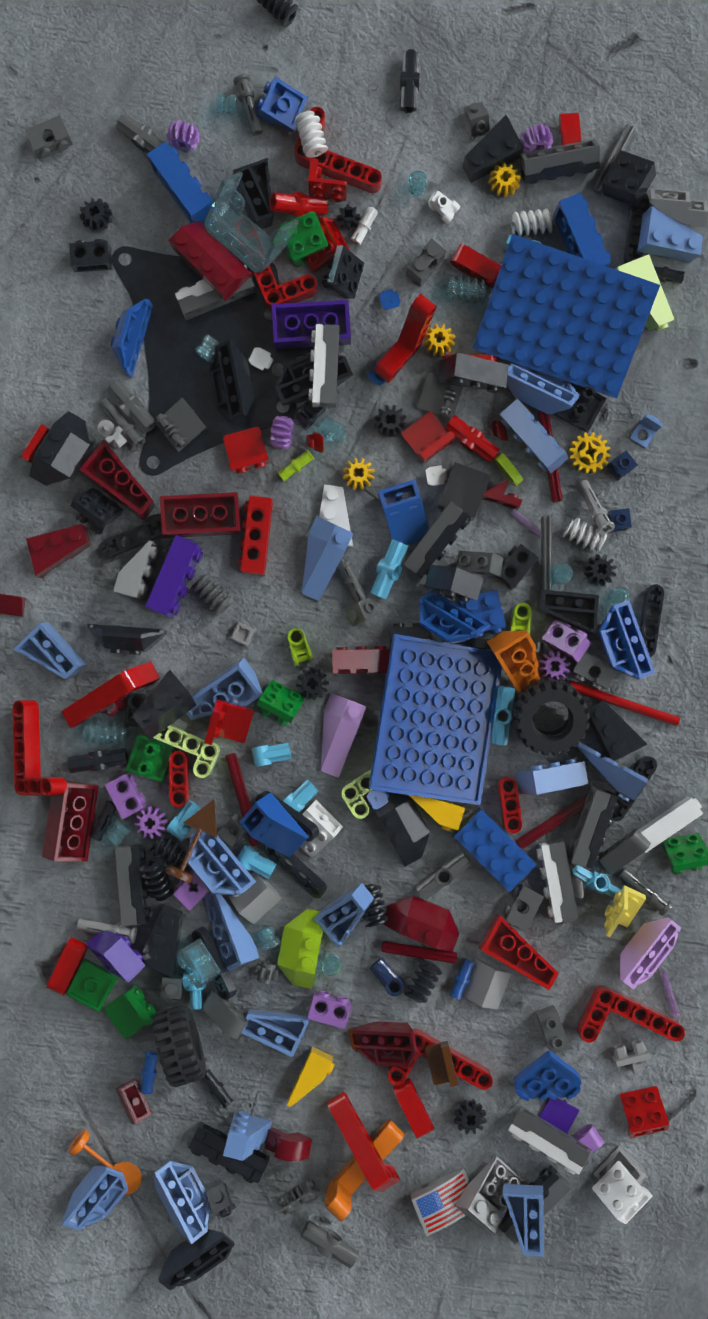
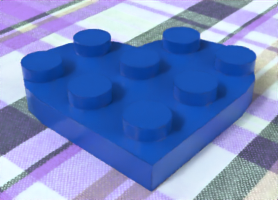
[514,1050,581,1101]

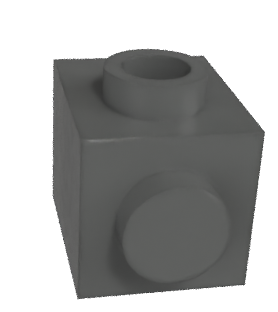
[158,973,184,999]

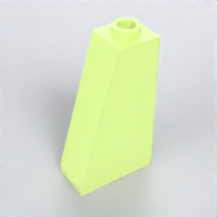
[615,255,674,331]

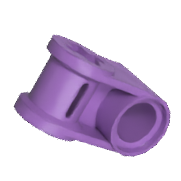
[572,1124,604,1154]

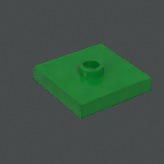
[65,959,119,1013]

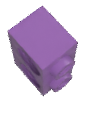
[542,620,591,662]
[105,773,146,819]
[307,990,351,1029]

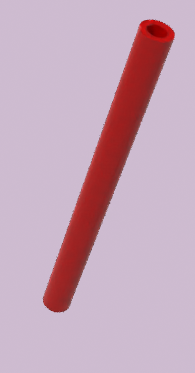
[569,681,680,726]

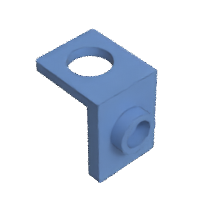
[630,414,663,448]

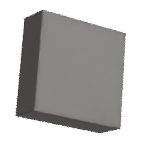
[230,621,256,647]

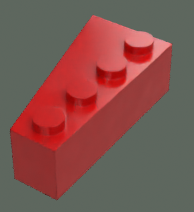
[478,914,559,991]

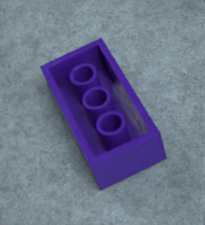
[272,300,351,349]
[145,535,203,618]

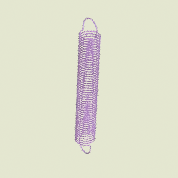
[507,508,541,538]
[660,967,680,1022]

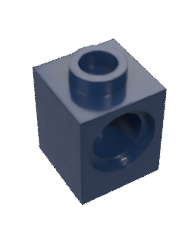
[607,450,638,481]
[607,508,632,533]

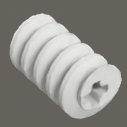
[295,111,328,158]
[511,209,553,237]
[562,518,607,554]

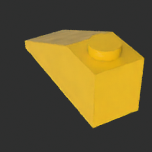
[409,795,465,832]
[287,1047,335,1107]

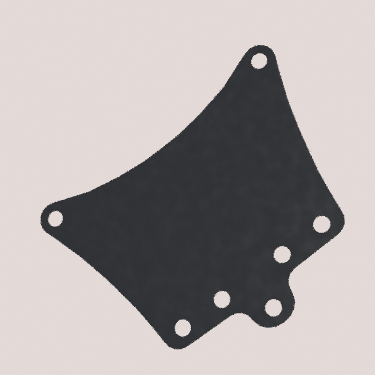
[112,246,314,476]

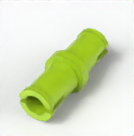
[277,449,315,482]

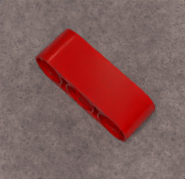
[450,244,501,289]
[169,750,189,807]
[498,777,522,834]
[46,937,88,996]
[393,1078,435,1139]

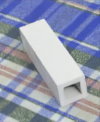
[638,796,703,853]

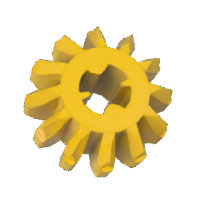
[488,163,521,198]
[423,323,455,357]
[343,458,375,491]

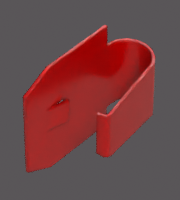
[491,420,508,441]
[306,431,324,453]

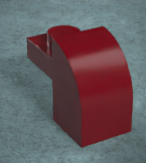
[265,1128,312,1161]

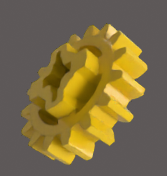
[568,432,611,475]

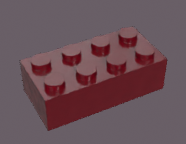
[160,492,240,538]

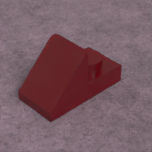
[482,480,522,510]

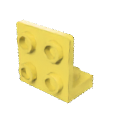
[604,885,646,937]

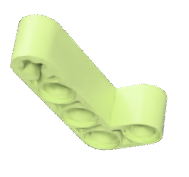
[153,725,220,778]
[342,769,372,819]

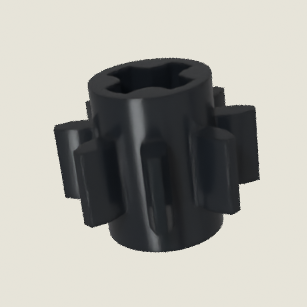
[337,204,360,231]

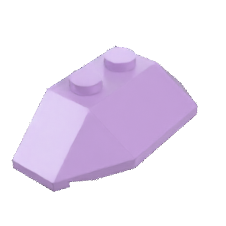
[620,918,681,989]

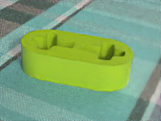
[494,452,523,487]

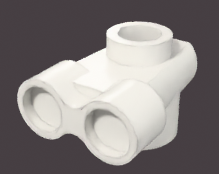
[428,190,460,224]

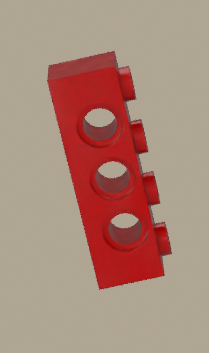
[238,496,273,576]

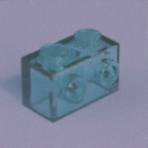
[177,939,221,989]

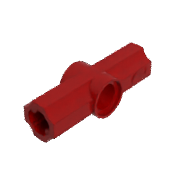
[270,192,328,217]
[445,415,500,463]

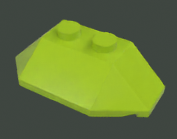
[277,909,323,989]

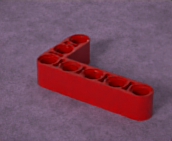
[294,106,382,193]
[236,219,318,311]
[373,294,437,383]
[61,662,161,729]
[12,700,67,796]
[577,985,685,1043]
[388,1028,493,1090]
[327,1091,400,1192]

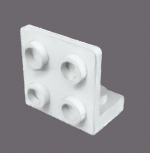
[296,800,343,858]
[592,1161,653,1224]

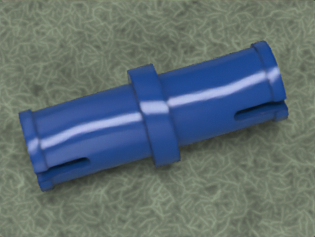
[449,958,475,1000]
[140,1051,158,1094]

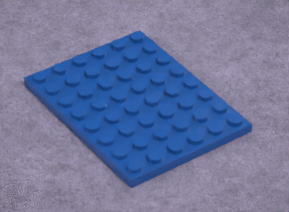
[472,234,660,399]
[368,634,502,805]

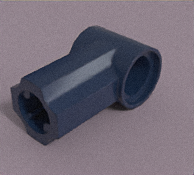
[370,957,404,996]

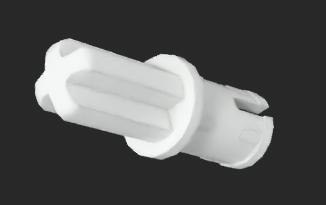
[350,207,378,245]

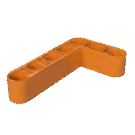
[325,1119,405,1221]

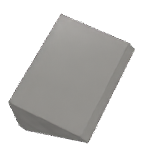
[228,872,282,924]
[462,958,511,1010]
[593,1146,647,1184]

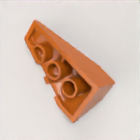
[487,631,540,694]

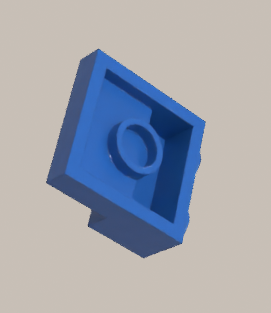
[256,77,308,133]
[460,590,506,638]

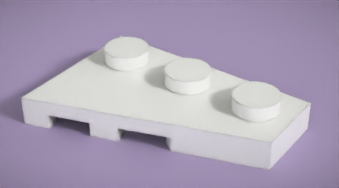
[319,484,353,547]

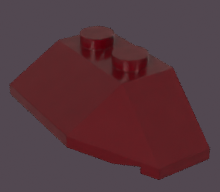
[382,895,459,952]
[348,1021,418,1067]

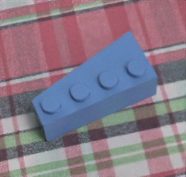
[500,398,569,473]

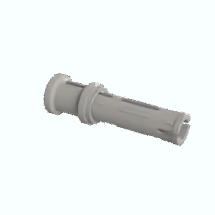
[577,480,615,535]
[77,918,138,944]

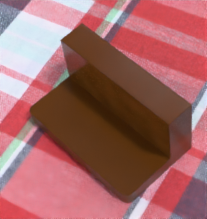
[425,1041,458,1087]

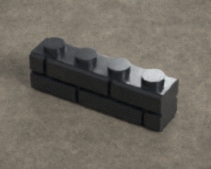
[188,1122,270,1183]

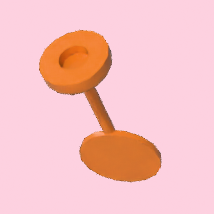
[67,1129,142,1195]

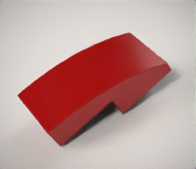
[559,113,581,145]

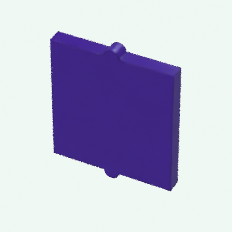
[539,1097,580,1134]

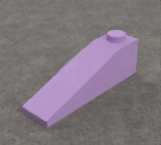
[321,693,366,778]

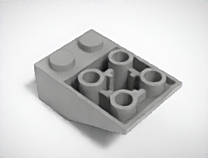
[113,541,160,601]
[455,1156,523,1233]

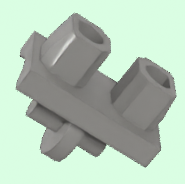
[97,420,127,449]
[612,1039,651,1075]

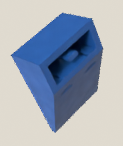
[378,479,429,545]
[239,793,309,858]

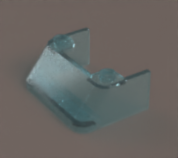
[205,172,299,273]

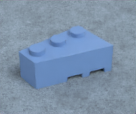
[638,206,703,263]
[13,622,87,679]
[516,758,588,795]
[314,883,374,948]
[241,1009,310,1057]
[223,1111,272,1161]
[503,1184,544,1257]

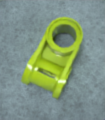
[509,603,532,635]
[288,628,314,666]

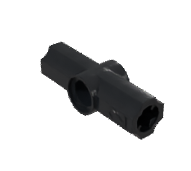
[400,49,420,113]
[67,748,129,773]

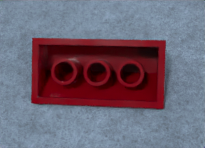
[168,221,252,301]
[42,781,99,862]

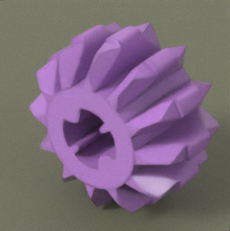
[167,120,200,152]
[520,124,553,153]
[270,416,294,449]
[538,650,570,681]
[134,806,168,839]

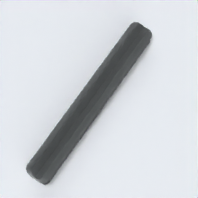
[593,124,635,194]
[541,516,552,590]

